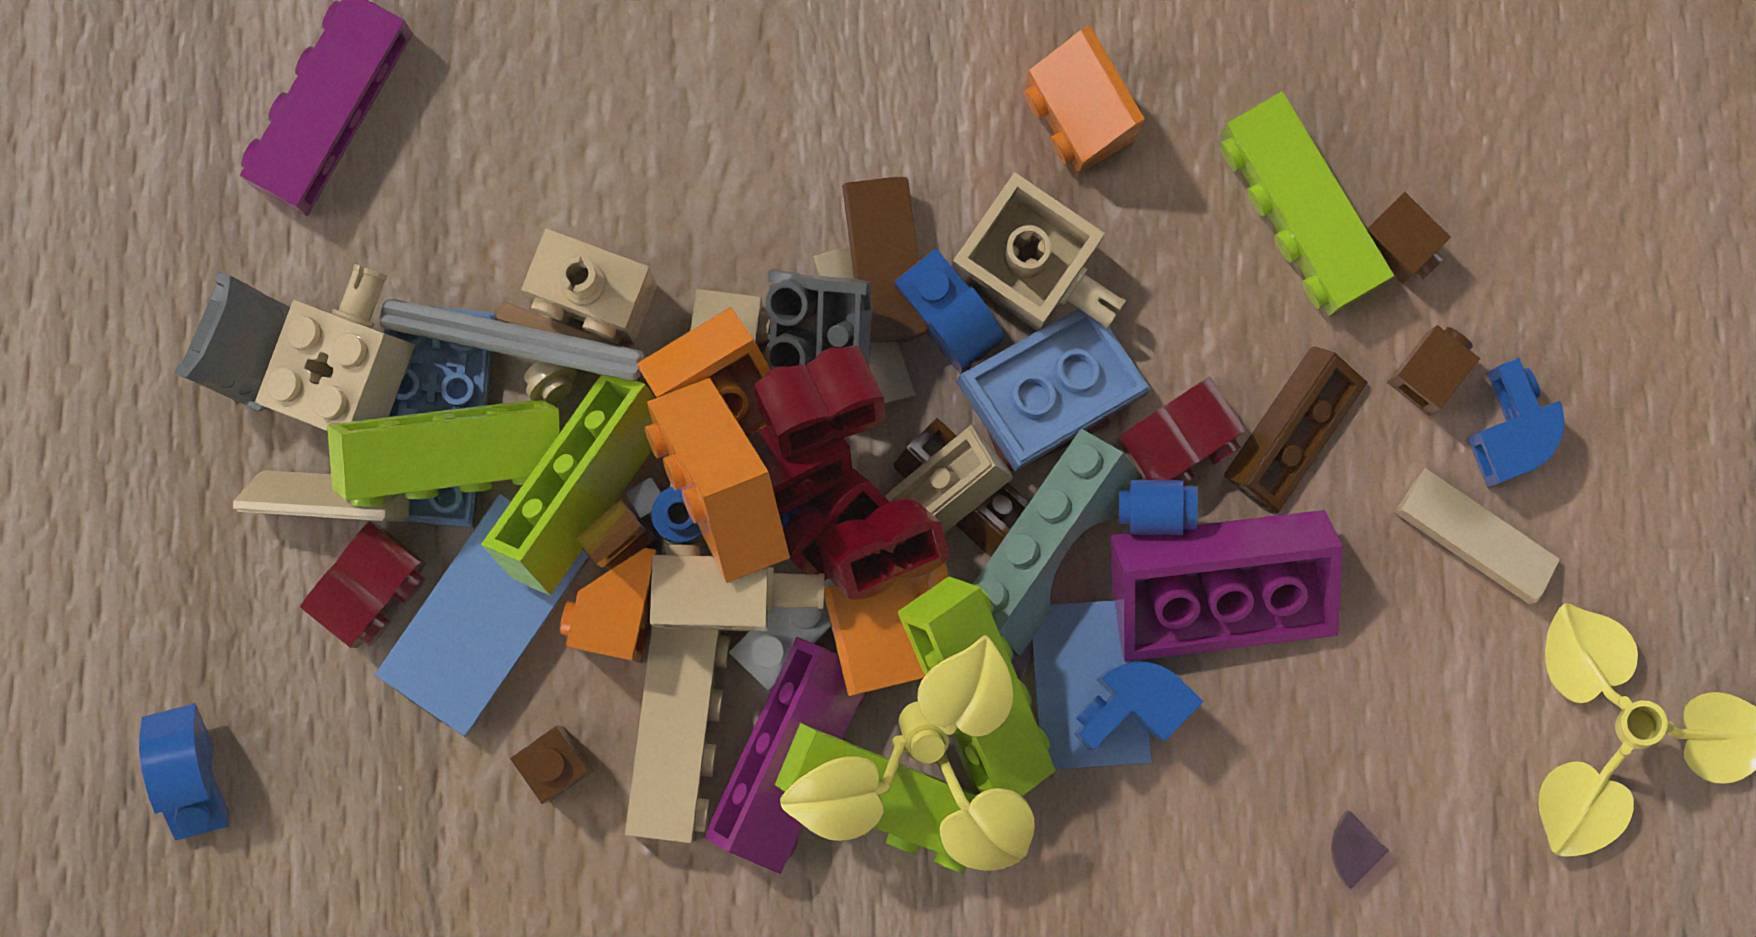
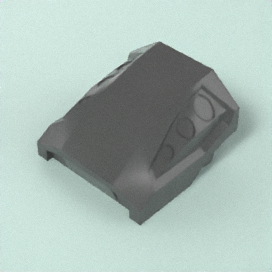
[764,268,872,370]
[175,272,290,411]

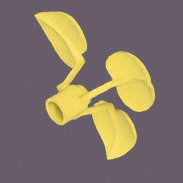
[1538,603,1756,857]
[780,635,1035,871]

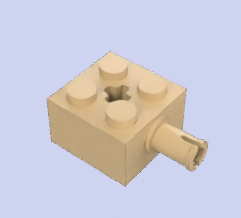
[952,172,1126,331]
[521,228,657,345]
[255,264,415,431]
[650,545,824,631]

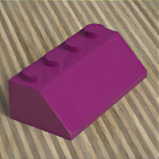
[1111,510,1343,662]

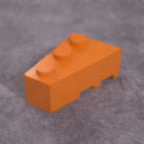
[645,378,790,583]

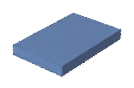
[956,308,1151,471]
[1031,600,1152,769]

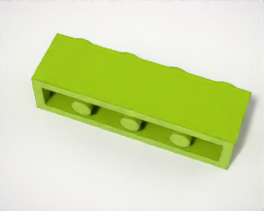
[1219,91,1394,316]
[481,374,655,596]
[327,399,560,506]
[898,576,1056,796]
[775,723,986,874]

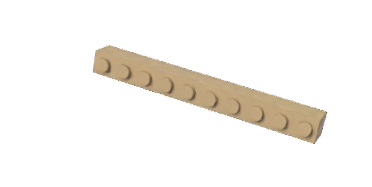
[625,289,771,843]

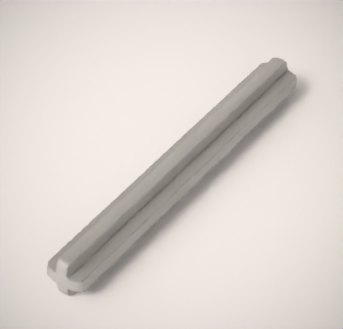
[380,299,644,380]

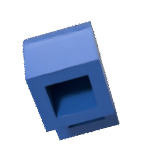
[894,248,1004,375]
[1467,358,1564,488]
[1074,662,1204,750]
[139,703,230,841]

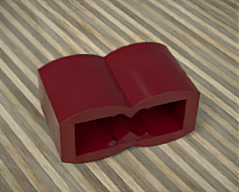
[754,346,886,458]
[1116,376,1246,485]
[782,467,890,581]
[815,499,950,600]
[299,521,426,648]

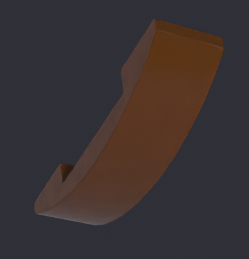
[577,500,659,571]

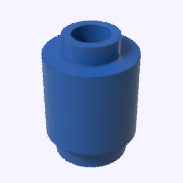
[1119,480,1197,536]
[651,487,703,545]

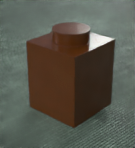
[1367,192,1451,284]
[1387,325,1481,416]
[510,726,594,804]

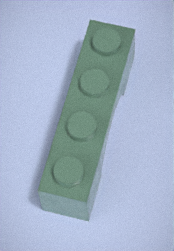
[972,429,1143,656]

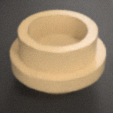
[524,361,577,404]

